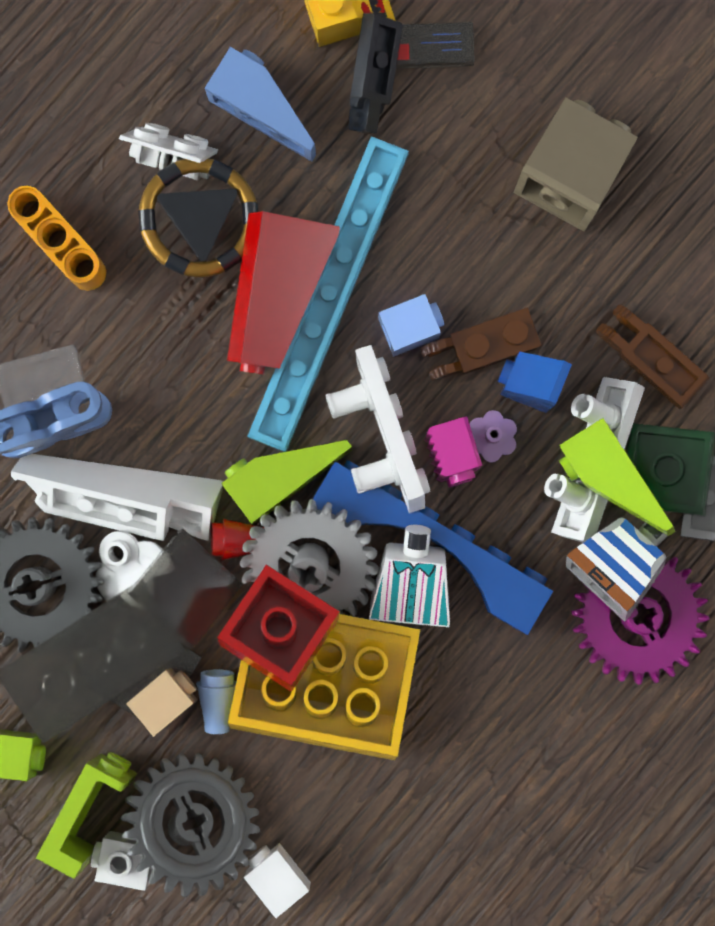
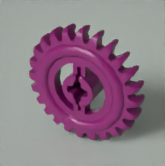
[571,550,710,685]

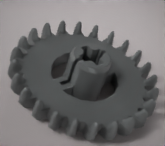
[0,517,105,655]
[121,753,260,897]

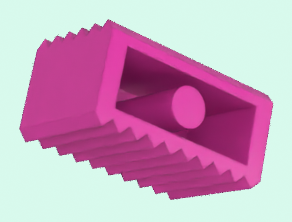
[424,416,482,488]

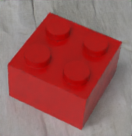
[217,565,340,692]

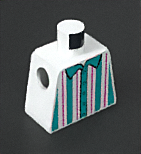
[369,525,450,627]

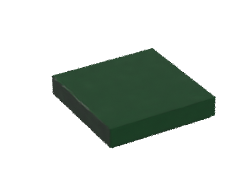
[627,423,715,517]

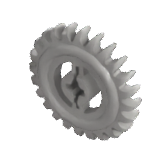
[240,499,379,617]

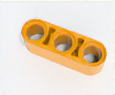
[7,186,106,291]

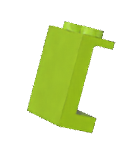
[36,752,137,879]

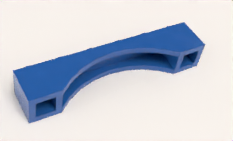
[313,460,553,635]

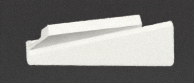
[11,454,223,541]

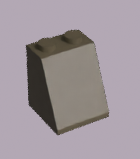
[513,97,638,232]

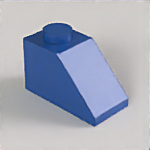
[497,351,572,413]

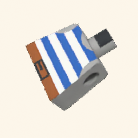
[566,517,667,622]

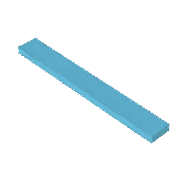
[247,136,409,452]

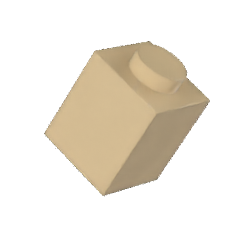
[126,668,198,737]

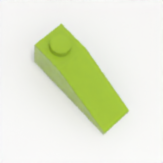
[559,418,676,536]
[221,440,352,525]

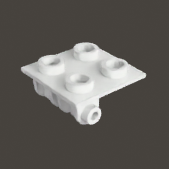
[119,123,218,181]

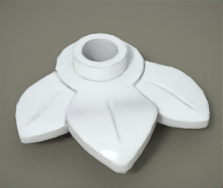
[96,531,174,608]

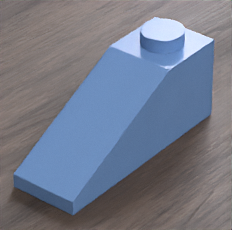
[205,47,316,162]

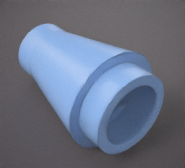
[196,669,236,734]

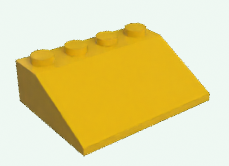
[228,614,420,761]

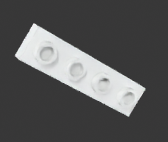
[326,345,430,513]
[544,377,645,543]

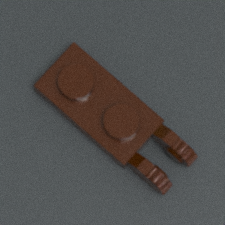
[596,305,710,410]
[420,307,542,381]

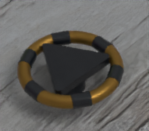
[138,158,259,277]

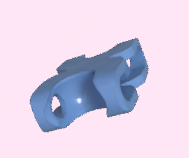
[0,382,112,459]

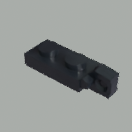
[349,13,403,134]

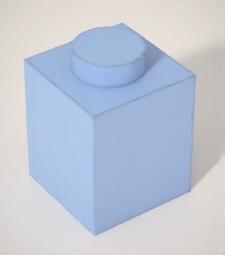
[378,294,444,357]

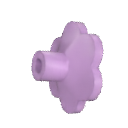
[470,410,517,462]

